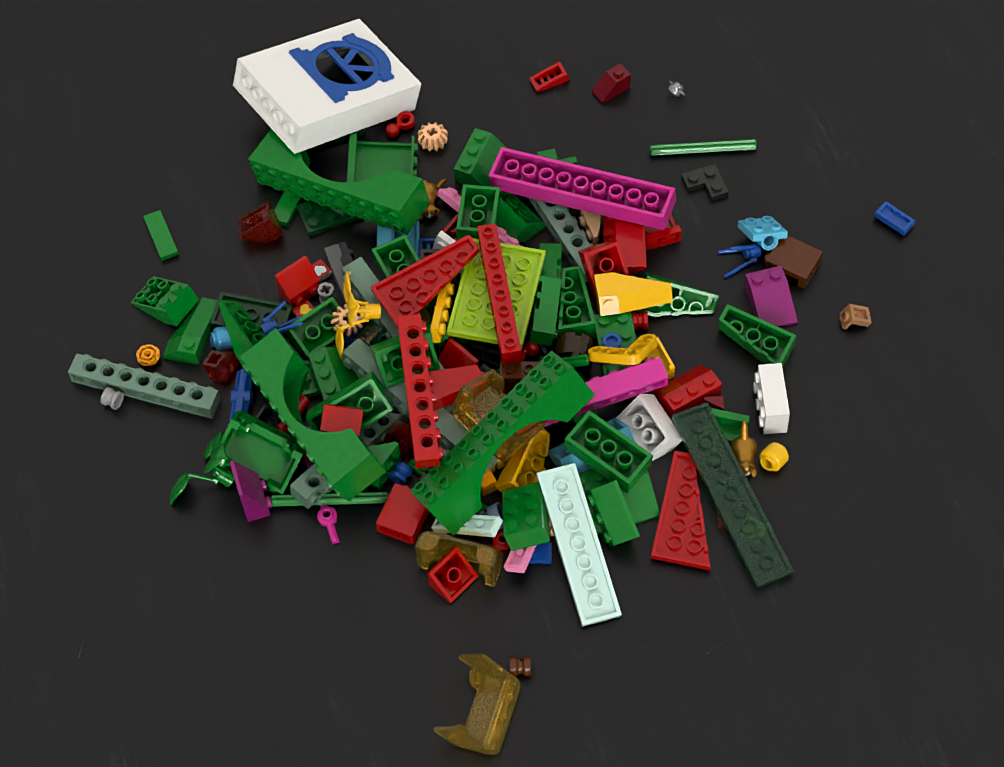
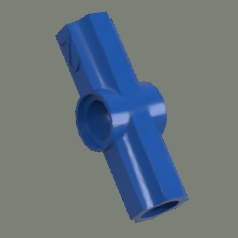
[229,369,253,421]

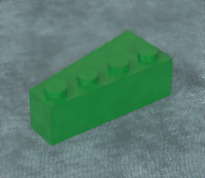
[558,265,596,338]
[718,304,796,368]

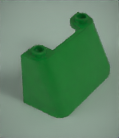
[217,411,305,495]

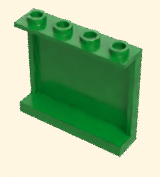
[347,133,418,183]

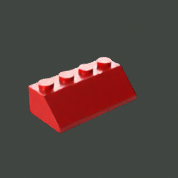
[603,216,647,276]

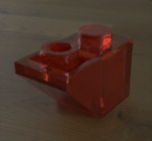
[202,349,240,382]

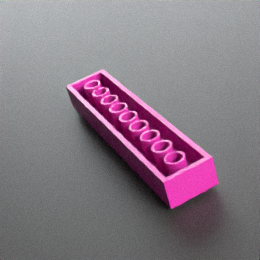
[488,147,676,230]

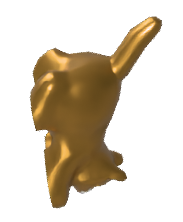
[418,178,447,221]
[729,421,758,478]

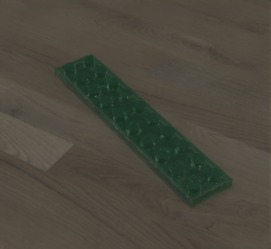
[671,402,794,589]

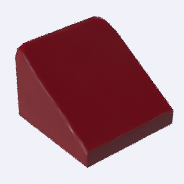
[703,396,724,412]

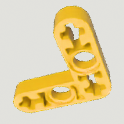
[588,334,657,365]

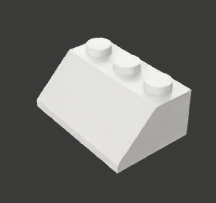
[616,393,683,461]

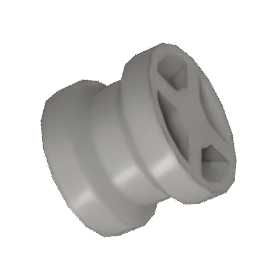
[101,387,124,410]

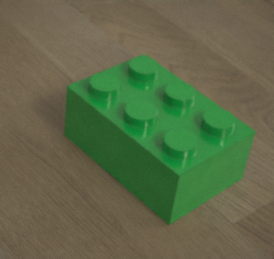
[456,184,500,241]
[502,482,550,551]

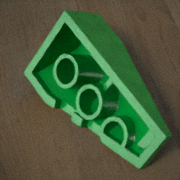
[636,272,719,317]
[162,297,218,365]
[219,300,266,365]

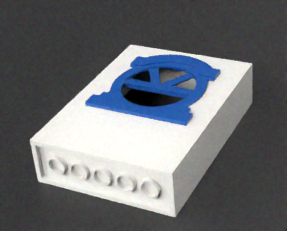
[233,19,421,154]

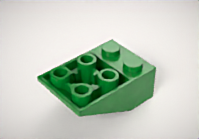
[131,276,199,327]

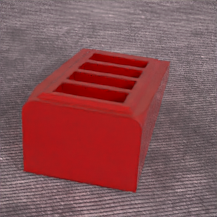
[529,61,570,93]

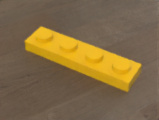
[430,281,455,343]

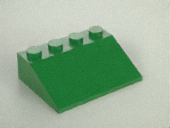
[578,469,660,535]

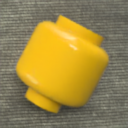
[759,442,789,472]

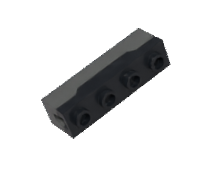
[324,241,362,309]

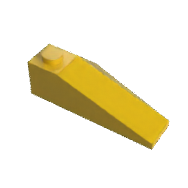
[594,272,673,316]
[495,428,550,493]

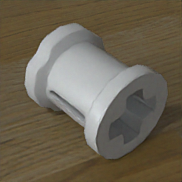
[317,282,336,304]

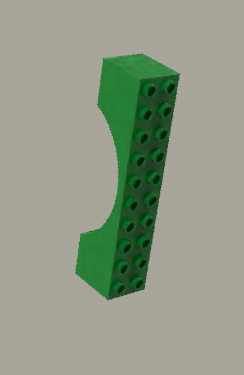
[248,129,430,235]
[240,328,386,501]
[410,351,595,536]

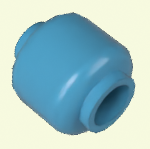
[210,326,233,351]

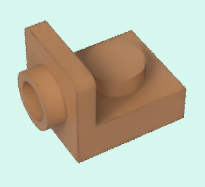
[839,304,872,329]

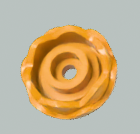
[136,344,160,367]

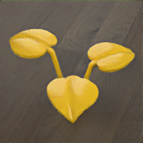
[335,271,381,360]

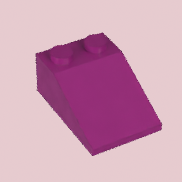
[744,266,798,328]
[230,461,272,522]

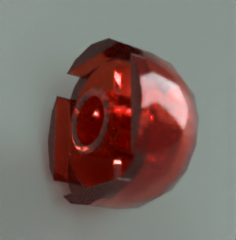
[383,422,423,461]

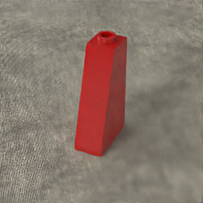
[416,365,487,410]

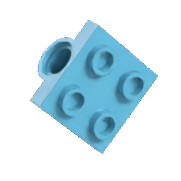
[738,216,788,250]

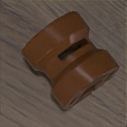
[510,656,531,677]

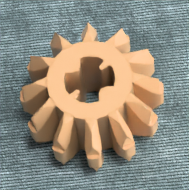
[418,122,448,152]
[331,304,363,337]

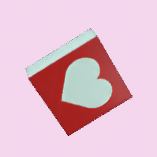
[312,259,332,282]

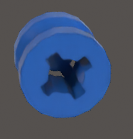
[388,461,413,485]

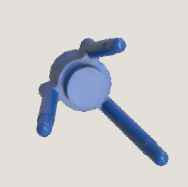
[718,243,761,278]
[260,301,303,335]

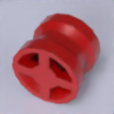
[632,311,648,330]

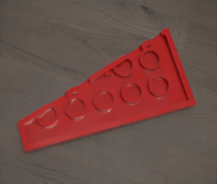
[370,235,479,329]
[651,451,711,571]

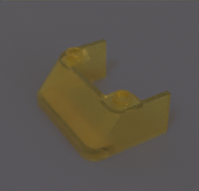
[433,653,520,755]

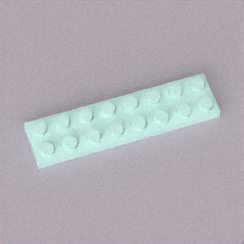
[536,463,622,627]

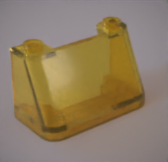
[452,369,547,462]
[415,531,504,587]

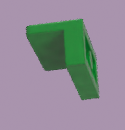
[707,408,750,442]

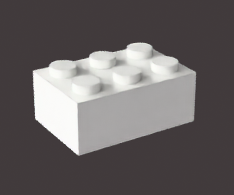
[753,363,790,434]

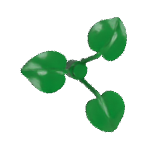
[170,430,235,506]

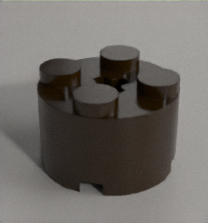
[555,332,594,371]

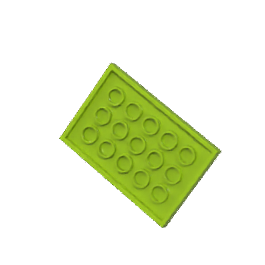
[447,238,546,349]

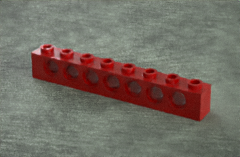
[477,223,521,366]
[397,314,443,469]

